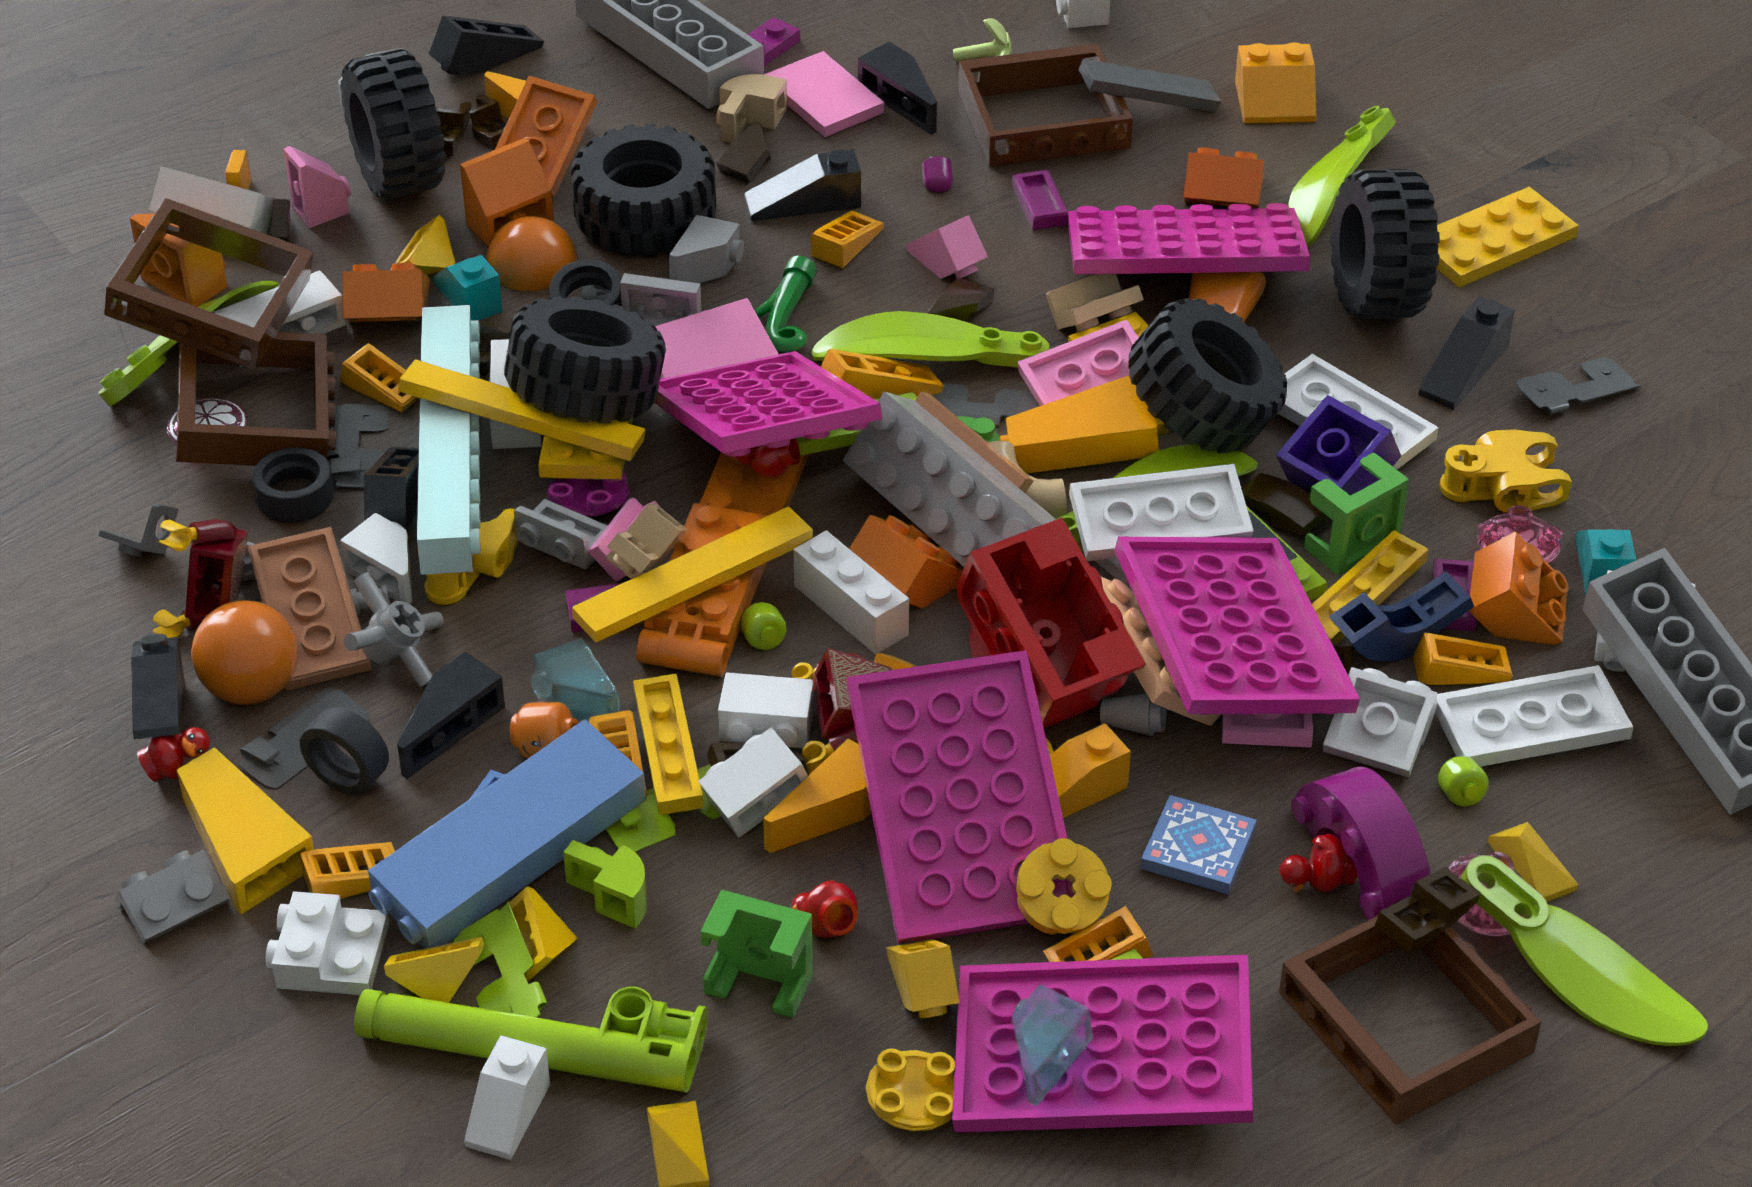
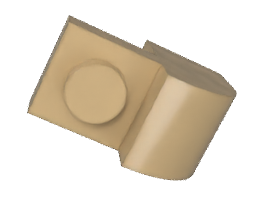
[716,74,787,143]
[606,503,688,579]

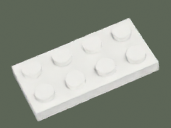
[1278,354,1439,470]
[1069,464,1254,561]
[1435,665,1633,767]

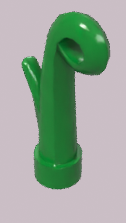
[755,256,817,353]

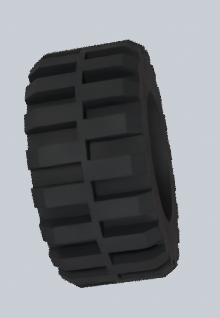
[341,49,446,200]
[571,124,717,257]
[1330,169,1440,320]
[504,296,666,423]
[1128,298,1287,453]

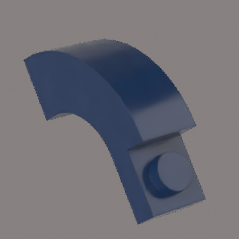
[1329,571,1474,662]

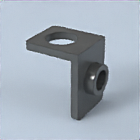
[98,503,178,557]

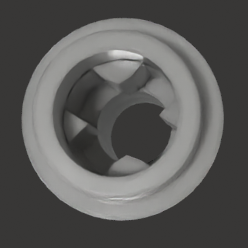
[1100,693,1167,736]

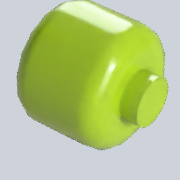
[740,602,787,651]
[1438,756,1489,807]

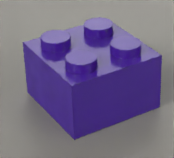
[1276,394,1401,496]

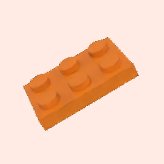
[495,76,598,198]

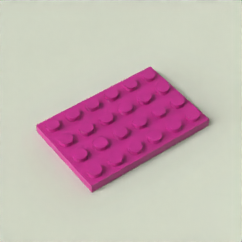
[1068,203,1310,274]
[655,351,882,456]
[1114,536,1360,715]
[847,650,1075,945]
[952,955,1254,1132]

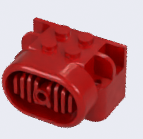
[957,518,1146,728]

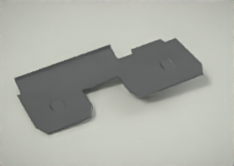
[1516,357,1642,415]
[932,383,1039,427]
[327,404,389,488]
[238,687,370,789]

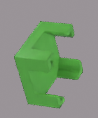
[1304,452,1409,576]
[701,890,813,1018]

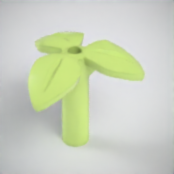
[953,18,1012,63]

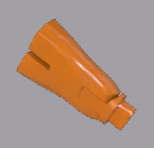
[1188,272,1266,323]

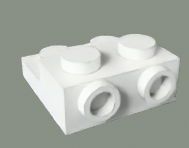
[1323,667,1437,777]
[266,891,389,995]

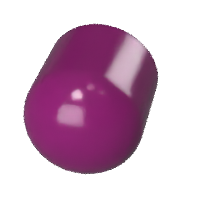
[922,156,953,192]

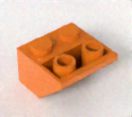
[460,138,554,246]
[1183,147,1264,208]
[342,263,430,322]
[849,515,963,609]
[1469,531,1569,645]

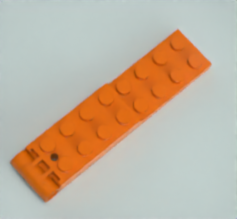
[636,452,809,677]

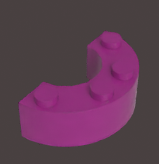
[1291,767,1431,920]

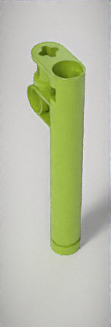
[354,987,708,1093]

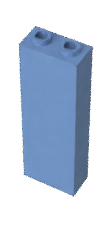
[368,719,646,949]

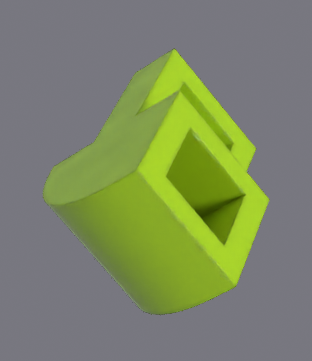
[563,840,647,929]

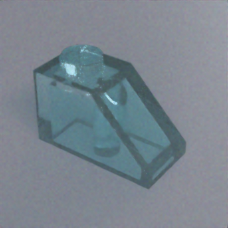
[531,638,620,721]
[1012,984,1093,1106]

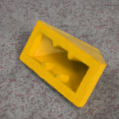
[390,215,455,274]
[1488,822,1578,902]
[509,886,578,982]
[384,937,485,1003]
[647,1100,710,1187]

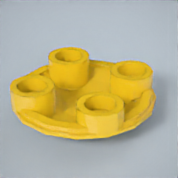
[865,1048,955,1132]

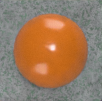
[486,216,578,291]
[191,600,298,705]

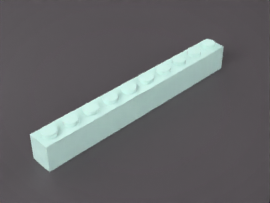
[417,305,481,575]

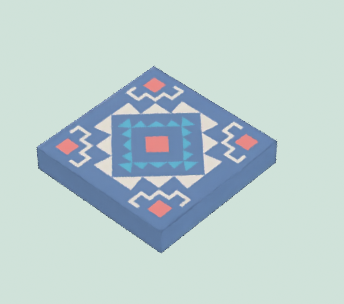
[1140,795,1257,895]

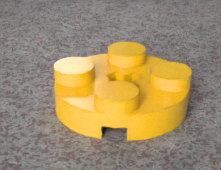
[1016,838,1112,935]

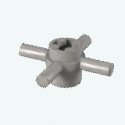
[344,572,444,690]

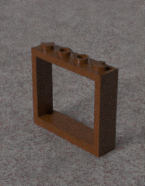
[958,43,1133,167]
[104,198,314,370]
[176,332,336,466]
[1279,916,1541,1125]

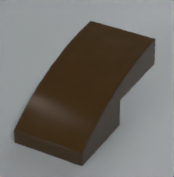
[1241,473,1328,535]
[1375,867,1481,954]

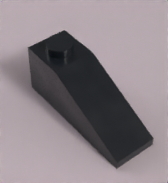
[429,15,544,75]
[857,41,937,135]
[744,149,861,221]
[1418,296,1515,409]
[364,447,419,526]
[131,634,185,739]
[397,651,505,779]

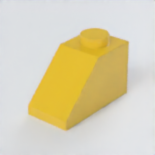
[886,939,960,1018]

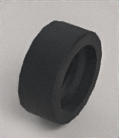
[549,259,622,307]
[252,447,334,522]
[299,707,390,795]

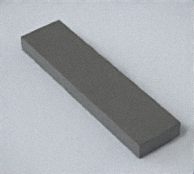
[1079,59,1221,112]

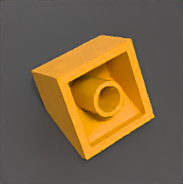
[1235,42,1316,123]

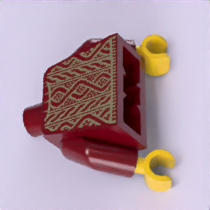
[152,519,248,639]
[791,648,893,775]

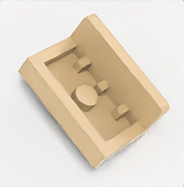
[1046,274,1144,332]

